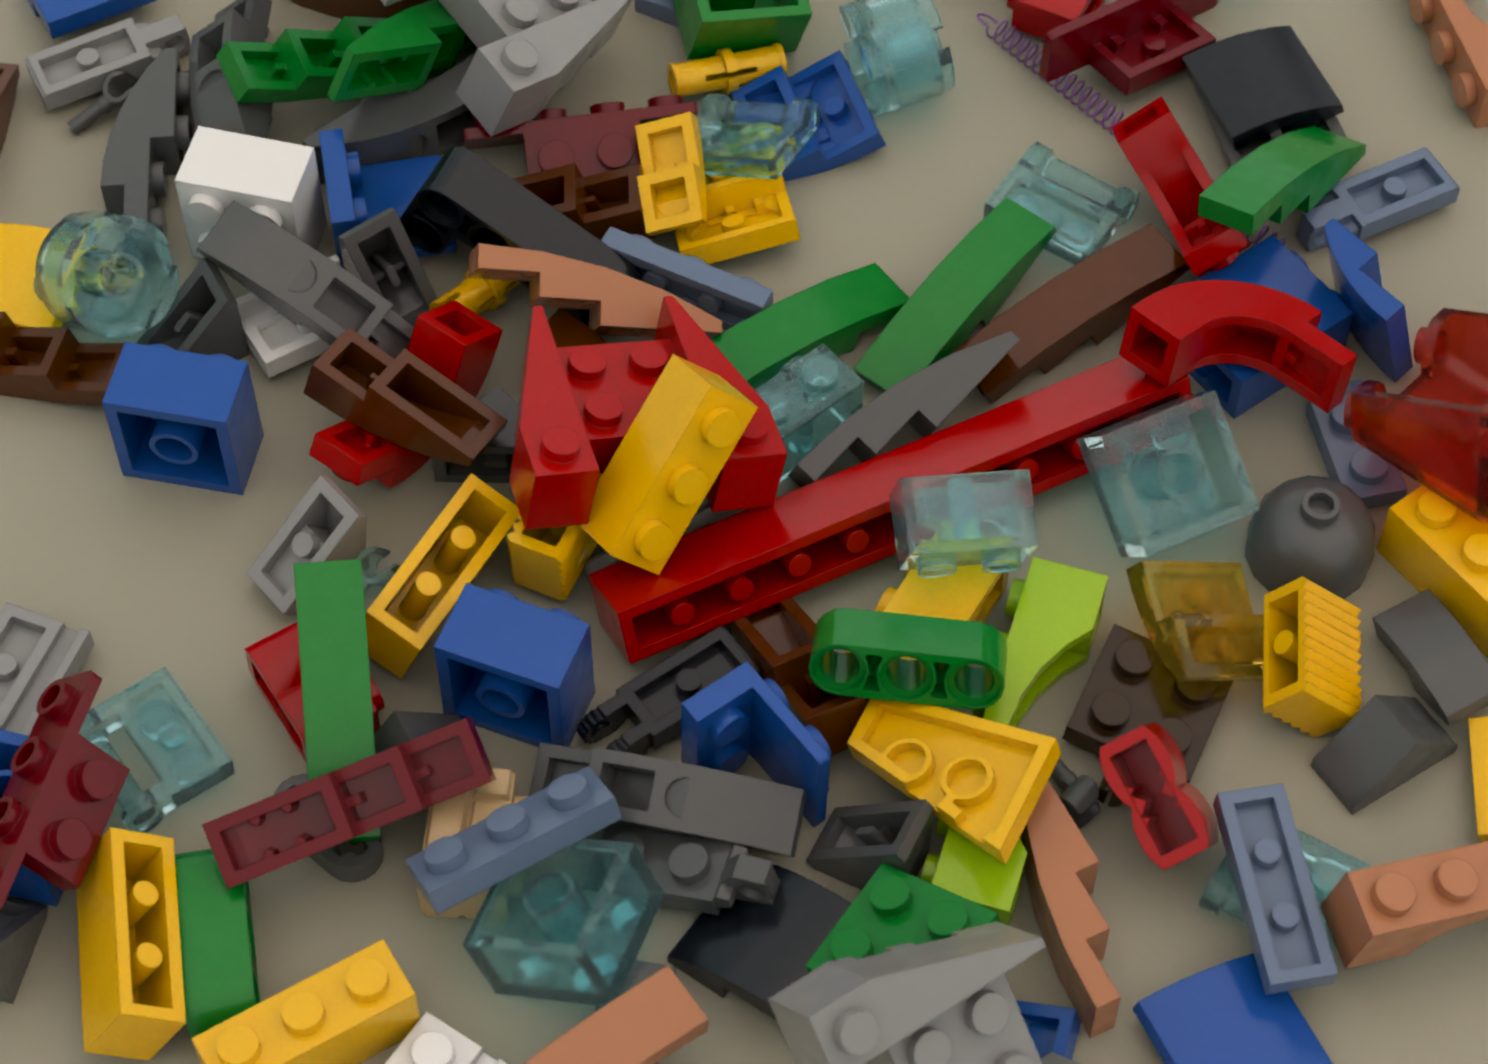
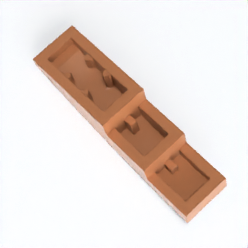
[468,243,722,339]
[1020,780,1121,1038]
[523,965,709,1064]

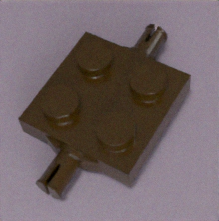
[1062,614,1235,807]

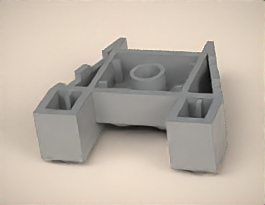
[380,0,632,137]
[768,921,1081,1064]

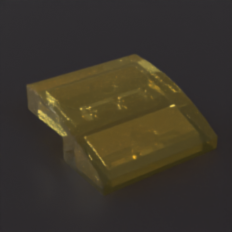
[1126,561,1264,681]

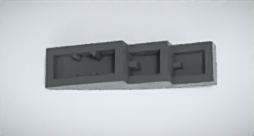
[788,331,1020,488]

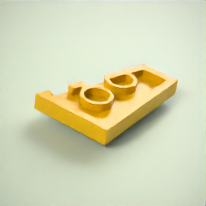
[847,699,1061,865]

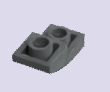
[1373,589,1488,726]

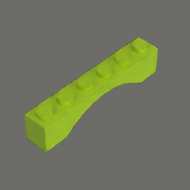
[920,557,1109,926]

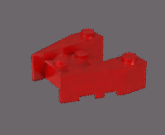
[509,296,788,530]

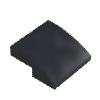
[1181,26,1344,151]
[667,864,852,1022]

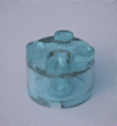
[839,0,955,116]
[33,210,179,339]

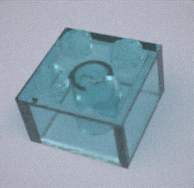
[1077,390,1260,557]
[462,838,665,1006]

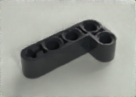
[400,147,643,327]

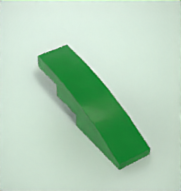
[327,0,477,102]
[216,16,455,103]
[1198,126,1366,235]
[853,197,1056,393]
[711,263,909,396]
[294,559,381,843]

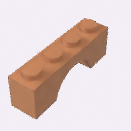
[1409,0,1488,129]
[1320,841,1488,969]

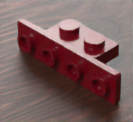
[1039,0,1218,96]
[463,95,698,177]
[0,670,130,911]

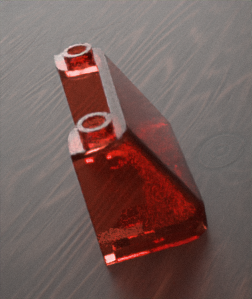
[1344,308,1488,524]

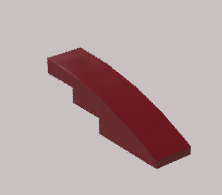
[202,716,496,889]

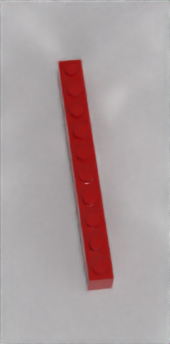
[588,356,1195,664]

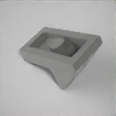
[246,475,366,616]

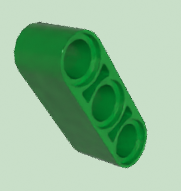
[808,608,1007,710]
[175,849,260,1040]

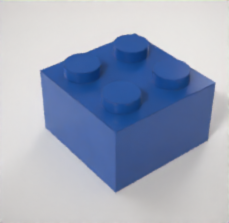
[102,342,264,495]
[434,583,595,747]

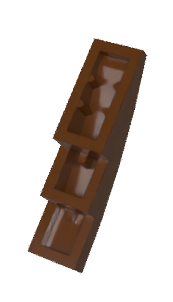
[950,224,1190,404]
[0,312,124,406]

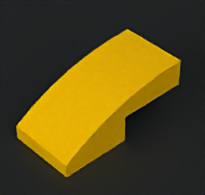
[635,111,707,236]

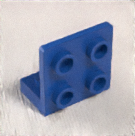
[318,128,457,268]
[681,661,832,827]

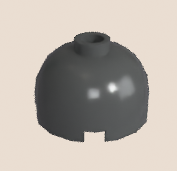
[1245,475,1375,599]

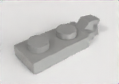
[24,13,191,111]

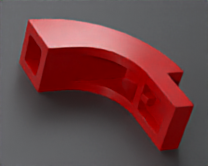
[1111,96,1251,277]
[1119,280,1358,413]
[309,300,503,488]

